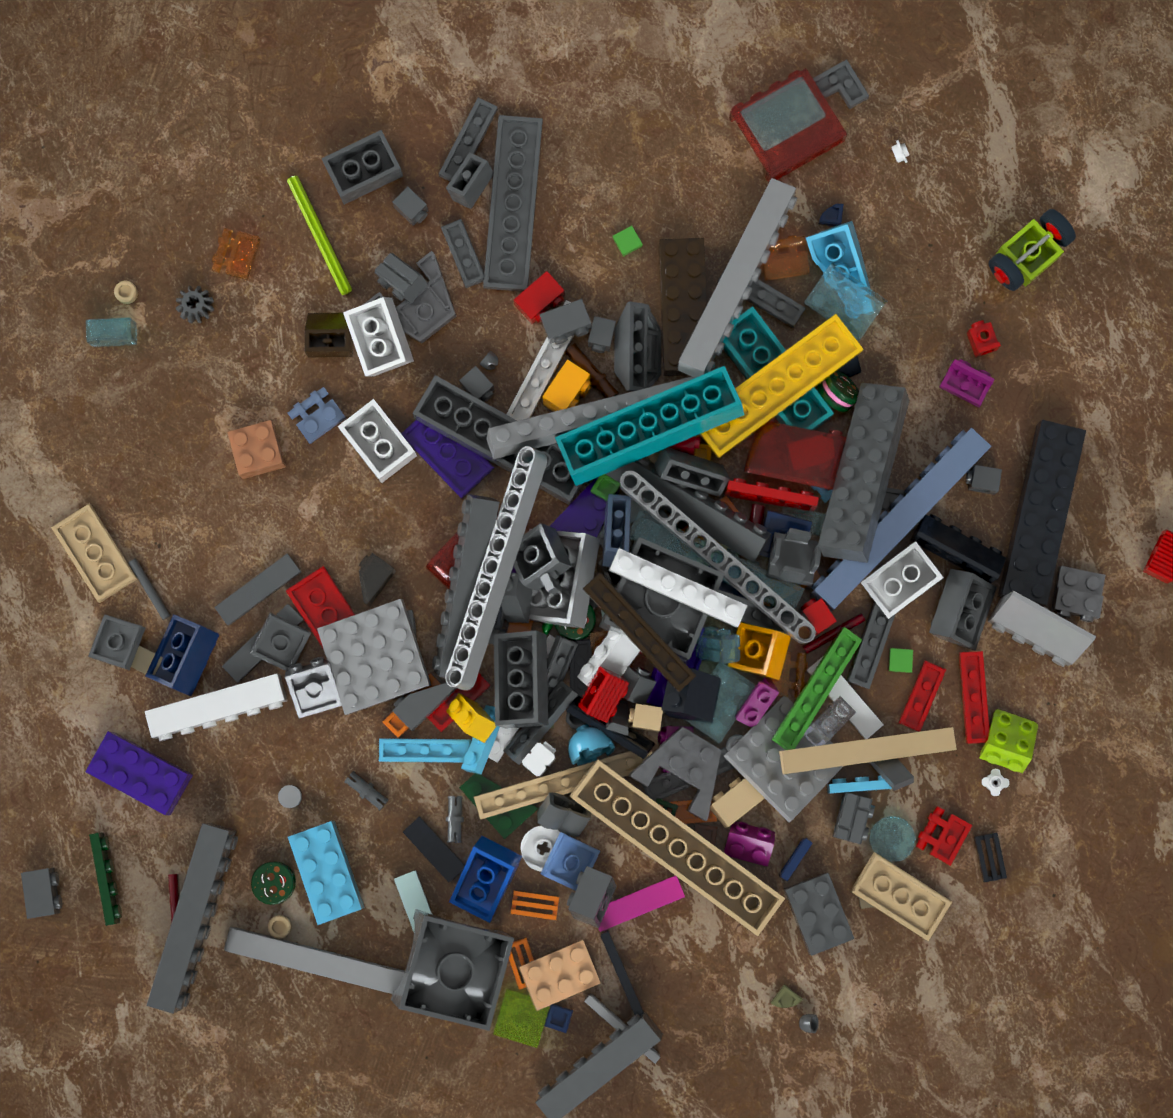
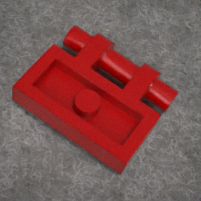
[915,806,972,866]

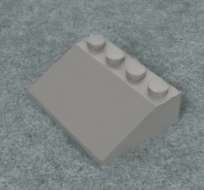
[529,529,600,628]
[988,591,1096,667]

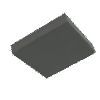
[249,612,311,671]
[88,614,146,671]

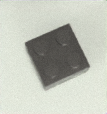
[567,866,617,928]

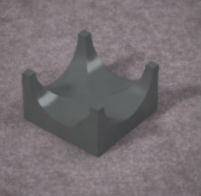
[598,537,725,662]
[391,909,514,1031]

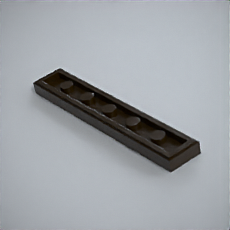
[583,573,696,692]

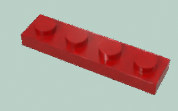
[959,651,990,744]

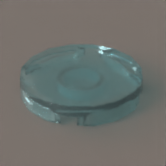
[869,816,916,862]

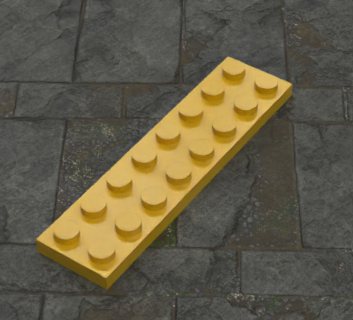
[700,314,864,458]

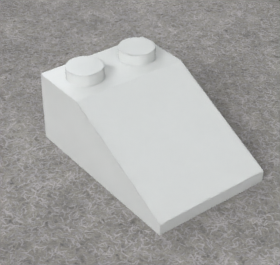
[861,541,944,619]

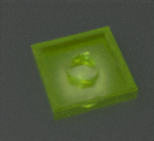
[493,989,550,1048]

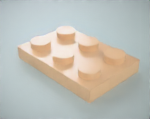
[519,940,600,1011]

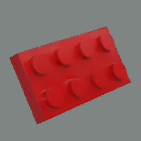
[725,478,819,513]

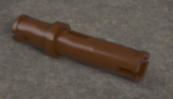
[565,343,619,398]

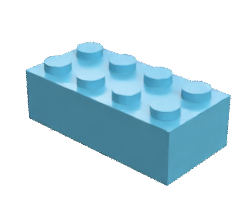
[288,821,365,925]

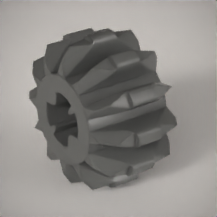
[176,286,214,324]

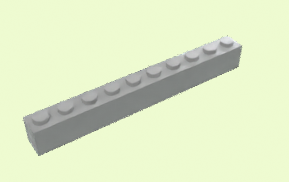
[678,178,797,378]
[487,377,695,459]

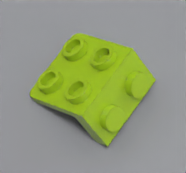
[979,709,1038,773]

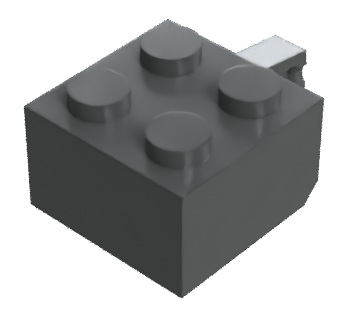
[514,523,572,595]

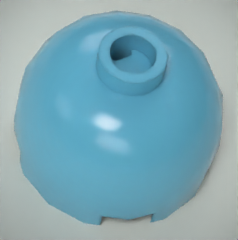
[568,724,615,766]

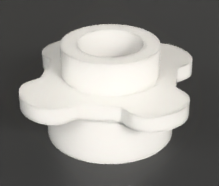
[892,140,909,163]
[982,769,1009,796]

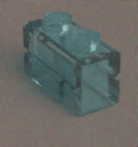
[86,318,137,347]
[696,627,740,664]

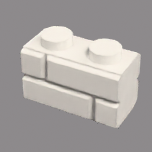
[522,741,556,777]

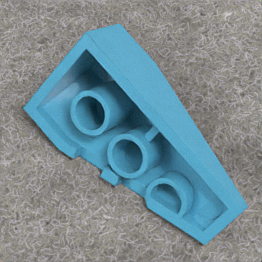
[806,221,875,316]

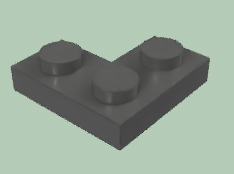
[808,59,869,110]

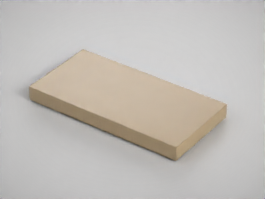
[51,503,138,603]
[850,852,952,941]

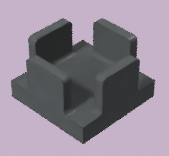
[767,528,821,587]

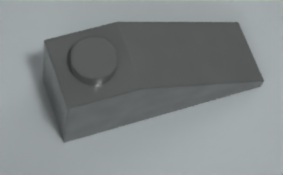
[392,683,457,731]

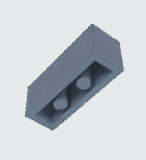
[602,494,631,567]

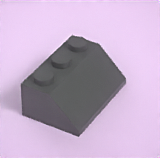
[929,569,997,651]

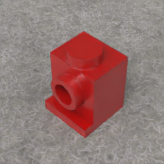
[967,320,1001,358]

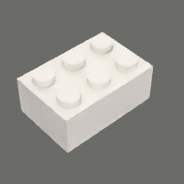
[343,297,414,376]
[338,399,417,483]

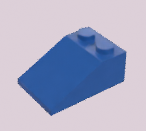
[449,836,522,923]

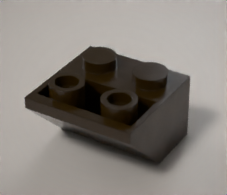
[304,313,353,358]

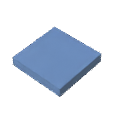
[541,832,600,891]

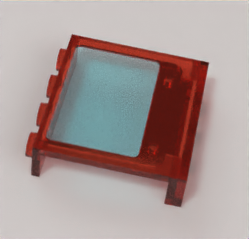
[729,68,847,183]

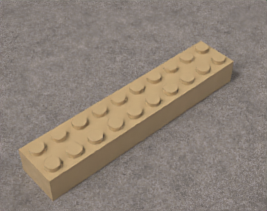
[570,759,785,936]

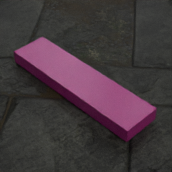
[599,875,685,932]

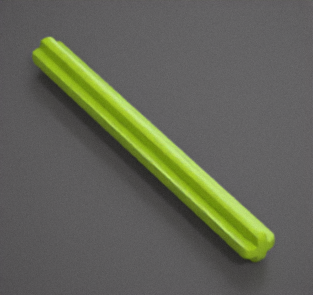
[287,176,352,295]

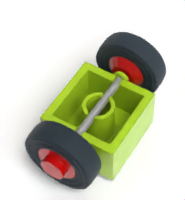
[988,209,1076,291]

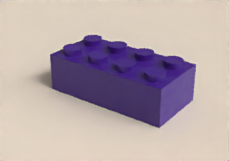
[85,731,193,815]

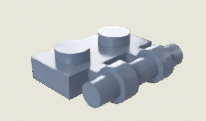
[287,387,346,444]

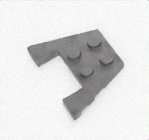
[364,251,456,344]
[629,727,721,821]

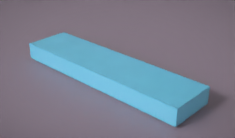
[379,739,471,763]

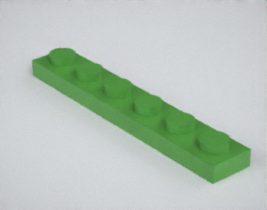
[772,627,862,750]

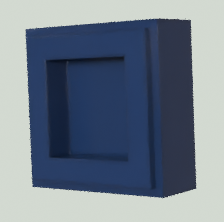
[544,1004,573,1033]

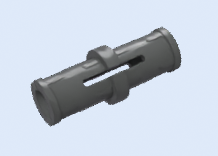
[344,771,389,811]
[446,796,464,843]

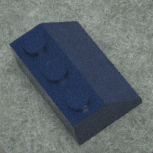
[145,614,220,696]

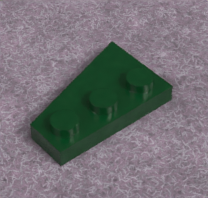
[459,773,539,839]

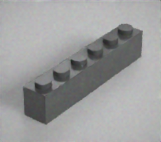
[535,1012,663,1118]

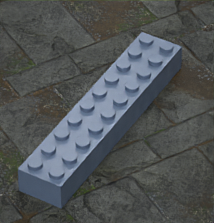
[810,427,991,612]

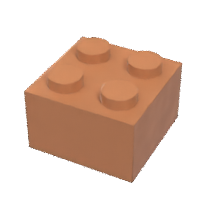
[227,420,286,479]

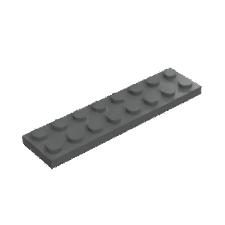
[483,115,543,292]

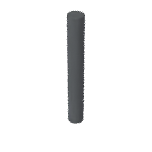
[129,558,171,620]

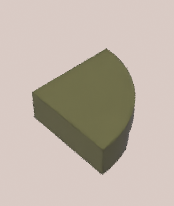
[770,984,803,1008]

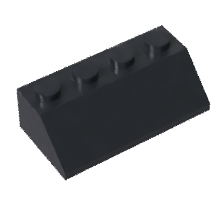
[910,514,1006,583]

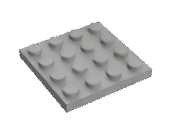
[317,599,431,715]
[724,695,843,822]

